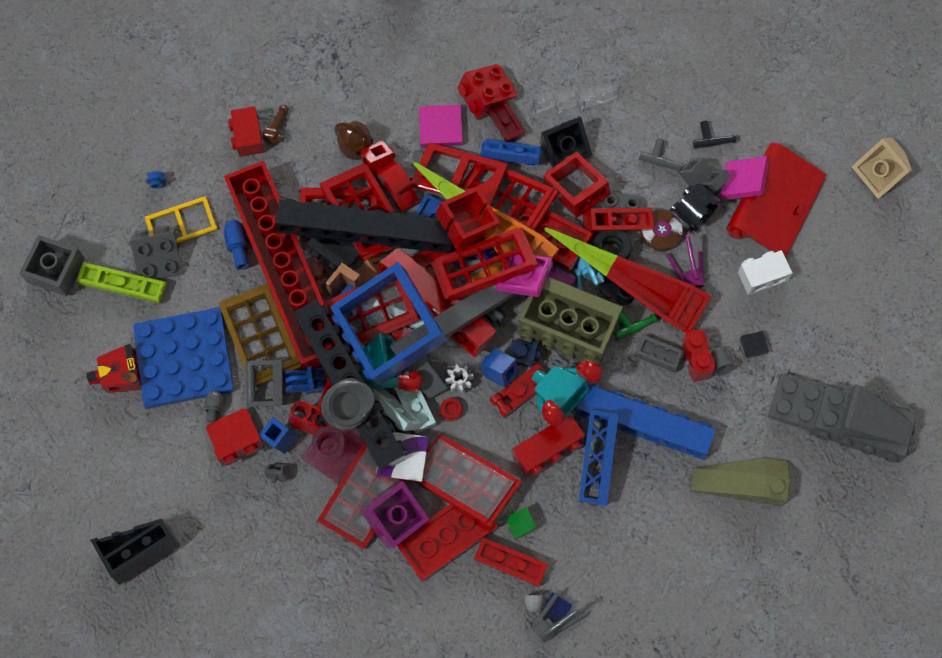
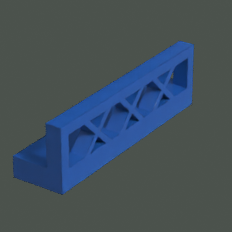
[579,410,619,506]

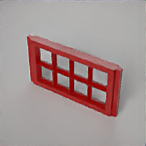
[319,163,395,262]
[459,164,559,231]
[431,228,539,302]

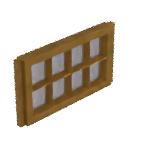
[218,283,302,387]

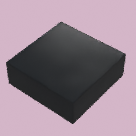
[740,331,769,359]

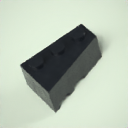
[90,519,180,585]

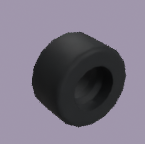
[592,230,632,260]

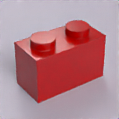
[228,106,264,157]

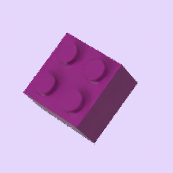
[359,481,430,548]

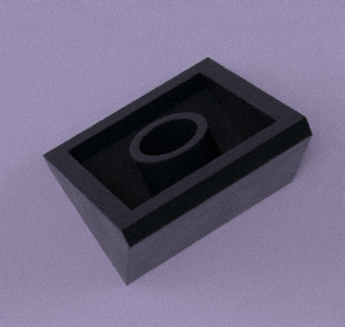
[540,116,592,168]

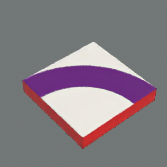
[376,432,429,483]

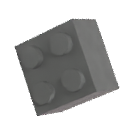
[19,235,85,296]

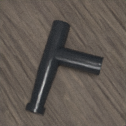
[693,121,737,149]

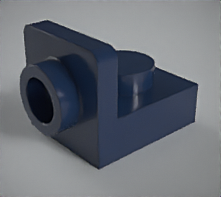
[508,339,542,368]

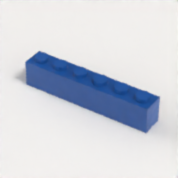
[575,384,716,460]

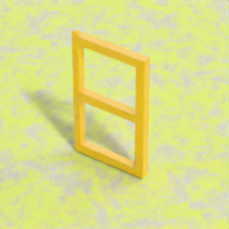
[145,196,218,244]

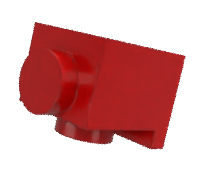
[360,140,395,177]

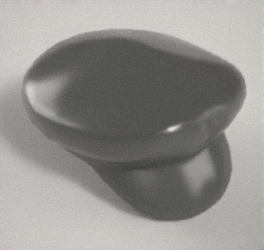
[321,378,375,430]

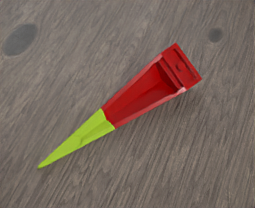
[544,228,711,333]

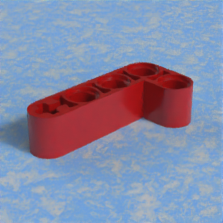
[288,354,356,437]

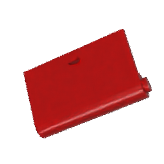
[726,143,827,258]

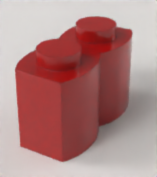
[682,329,715,382]

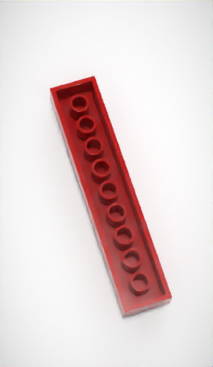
[224,161,336,370]

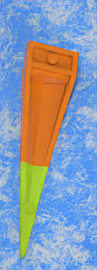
[413,162,560,260]

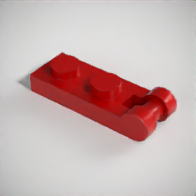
[489,363,547,418]

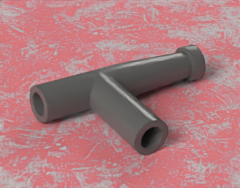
[639,138,682,172]

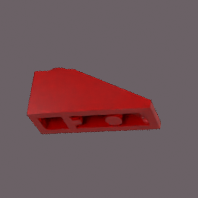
[582,208,654,236]

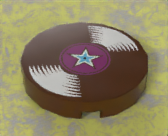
[640,209,684,252]

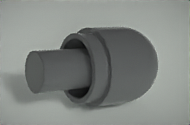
[204,391,224,422]

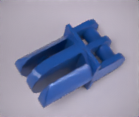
[282,366,325,395]

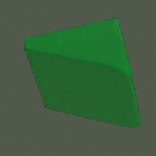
[505,507,536,539]

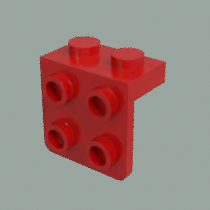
[457,64,518,120]
[206,408,264,466]

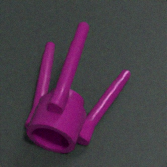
[667,235,706,289]

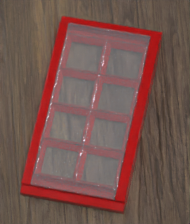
[414,434,522,528]
[317,441,405,550]

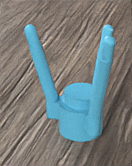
[574,257,616,302]

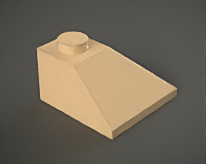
[852,138,912,199]

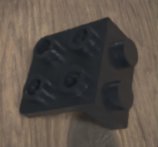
[307,237,367,272]

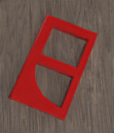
[411,142,508,206]

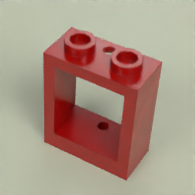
[543,152,611,218]

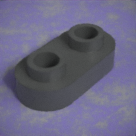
[599,192,643,208]

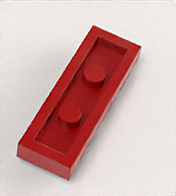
[474,537,548,587]

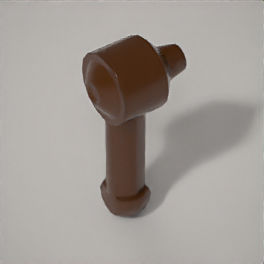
[263,105,289,144]

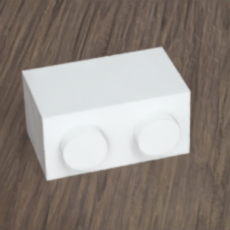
[738,250,792,295]

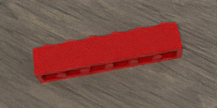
[377,247,497,358]

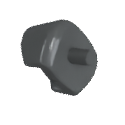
[265,464,289,484]

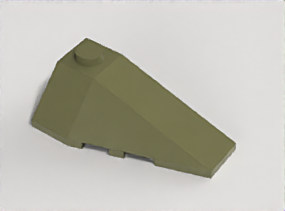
[690,458,790,507]

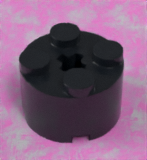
[669,183,721,233]

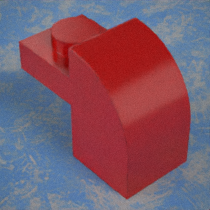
[375,161,419,212]

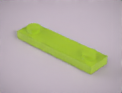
[76,262,167,304]

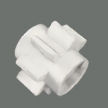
[445,364,473,394]

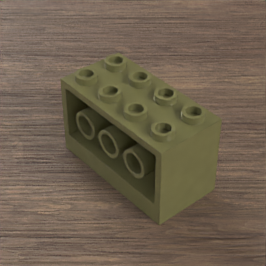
[517,277,623,366]

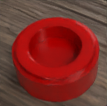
[440,398,463,422]

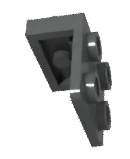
[130,225,182,279]

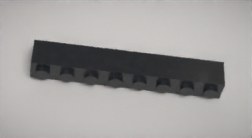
[276,199,453,254]

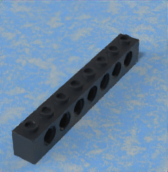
[293,300,407,473]

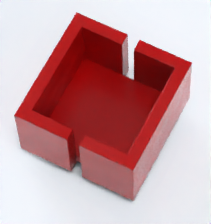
[435,186,501,251]

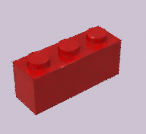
[512,413,585,477]

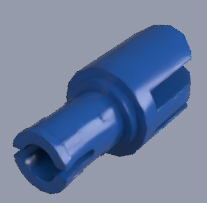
[224,220,249,270]

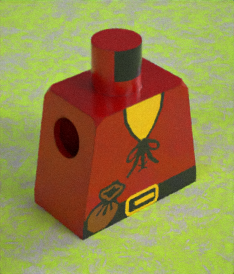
[86,344,142,393]

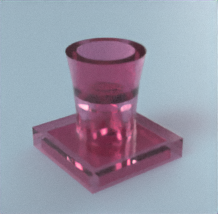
[301,424,362,485]

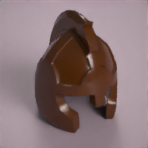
[334,121,373,160]

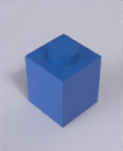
[481,349,519,388]
[259,417,299,454]

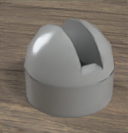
[524,595,543,613]

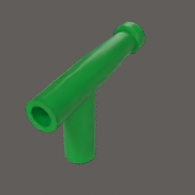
[614,308,657,341]

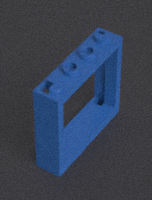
[331,262,448,386]

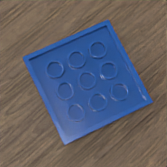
[133,307,234,409]

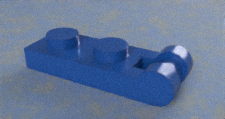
[480,139,541,165]

